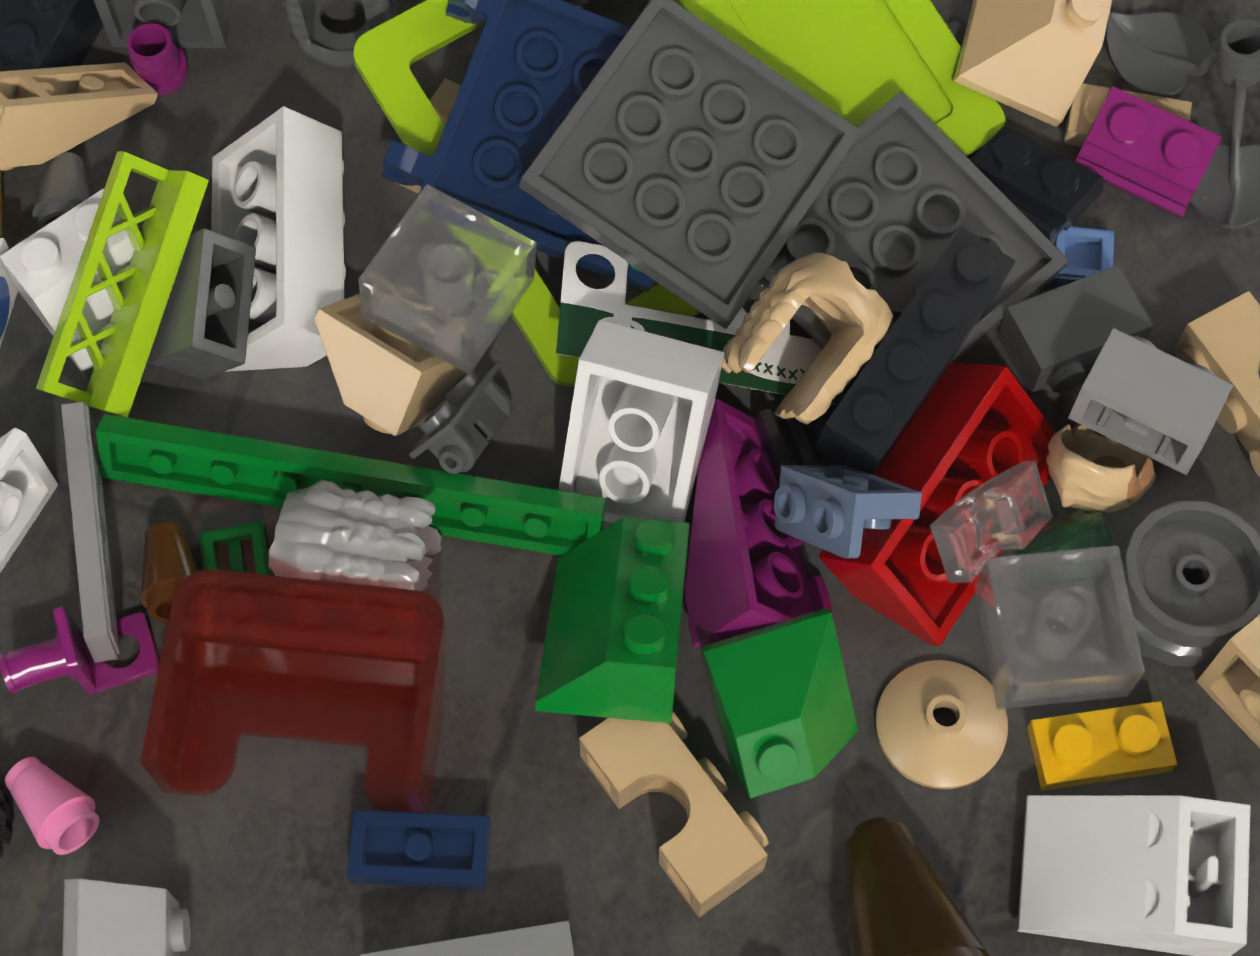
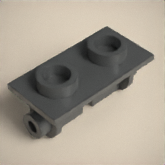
[409,360,512,474]

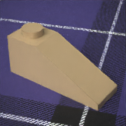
[0,62,158,171]

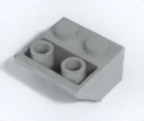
[1068,328,1233,475]

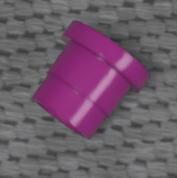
[127,23,189,96]

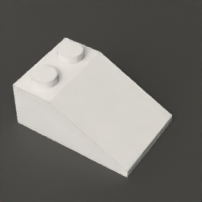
[558,320,725,530]

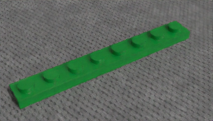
[96,414,606,556]

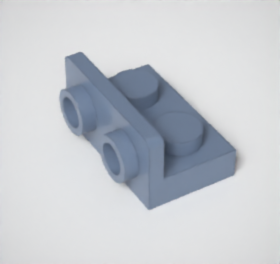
[774,465,922,559]

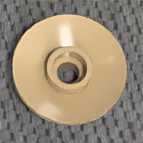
[875,660,1008,789]

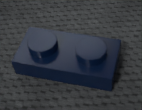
[347,810,491,890]

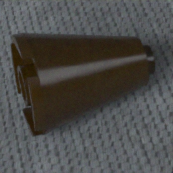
[844,817,989,956]

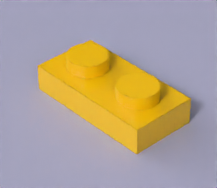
[1027,701,1178,791]

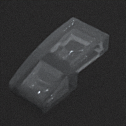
[930,461,1053,583]

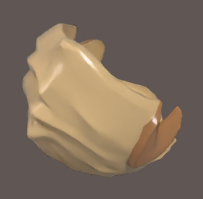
[1046,423,1156,513]

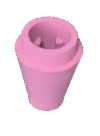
[4,757,100,855]

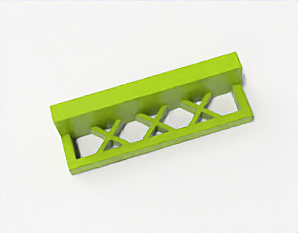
[36,151,209,418]

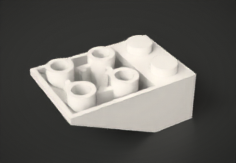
[1017,795,1250,956]

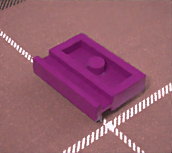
[1074,86,1222,218]

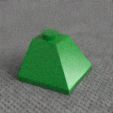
[701,608,858,799]

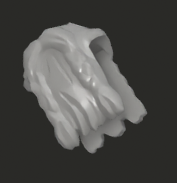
[269,480,442,622]

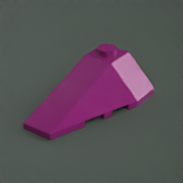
[685,398,839,649]

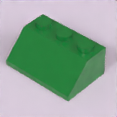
[535,517,689,723]

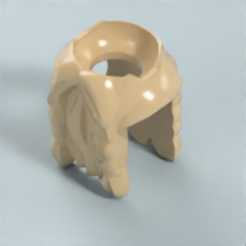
[721,252,893,424]

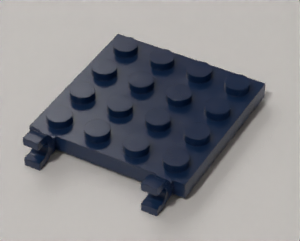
[382,0,654,292]

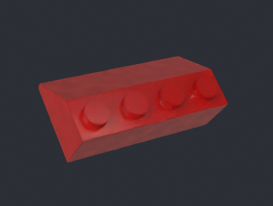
[818,363,1056,647]

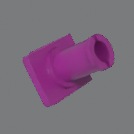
[0,606,161,695]

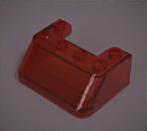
[140,570,446,813]

